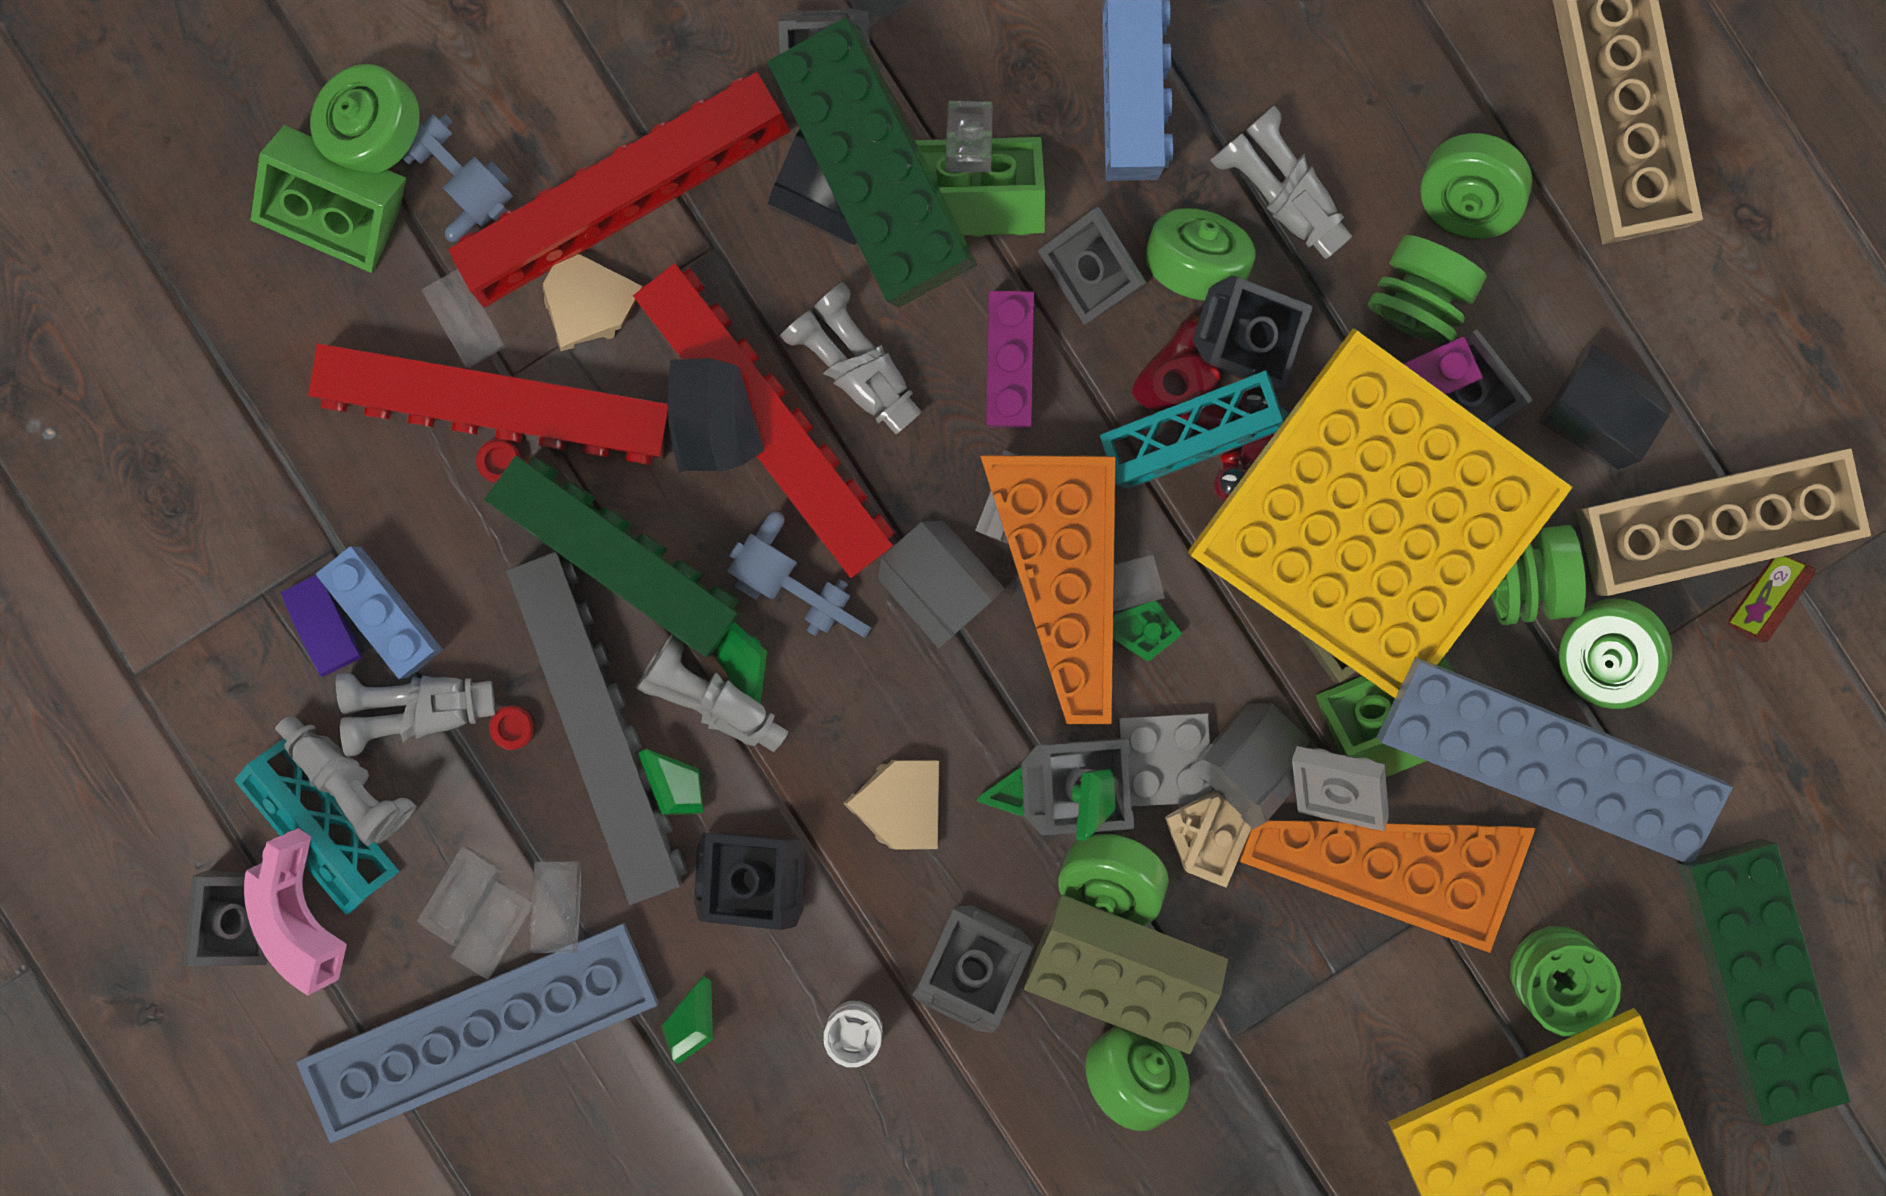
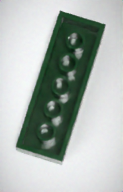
[767,17,977,308]
[484,455,743,658]
[1677,839,1851,1126]

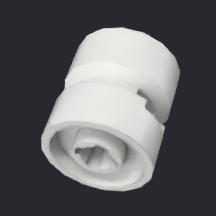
[824,1001,883,1067]

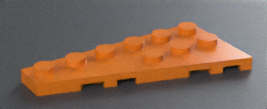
[980,455,1115,724]
[1238,819,1536,953]

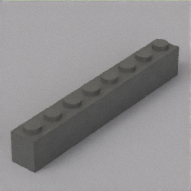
[506,552,687,905]

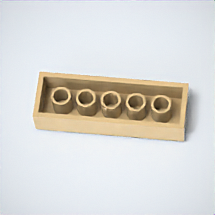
[1553,0,1703,245]
[1576,448,1871,596]

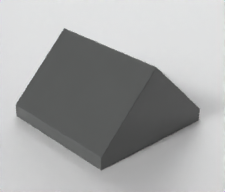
[1038,207,1146,325]
[1446,329,1532,428]
[183,869,267,966]

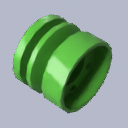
[1367,235,1487,345]
[1490,525,1586,625]
[1510,926,1621,1036]

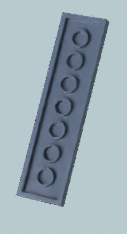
[1377,657,1733,863]
[296,922,659,1144]

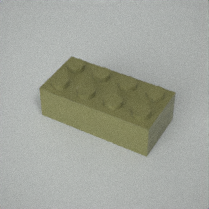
[1024,894,1228,1054]

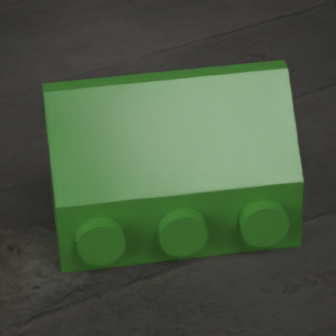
[250,125,406,273]
[915,137,1045,237]
[1316,656,1453,777]

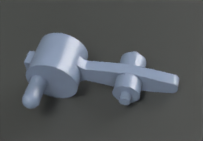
[403,114,514,242]
[727,511,872,638]

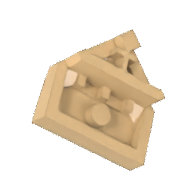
[543,254,643,351]
[843,760,939,849]
[1165,790,1252,888]

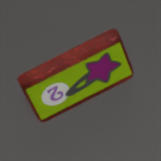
[1728,555,1816,642]

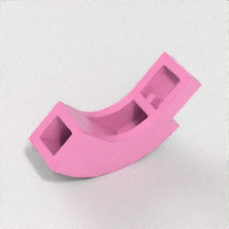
[244,828,347,996]

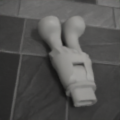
[1210,106,1352,259]
[780,282,922,435]
[637,634,788,752]
[336,673,496,757]
[275,717,417,846]

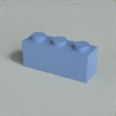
[316,546,443,679]

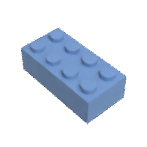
[1102,0,1173,181]

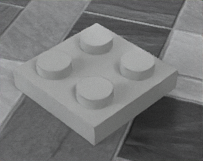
[1119,713,1212,807]
[1292,746,1389,831]

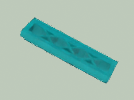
[1100,371,1288,490]
[234,739,399,916]

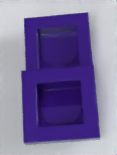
[280,575,362,677]

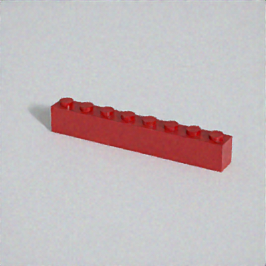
[448,72,790,308]
[633,263,895,579]
[308,343,669,465]

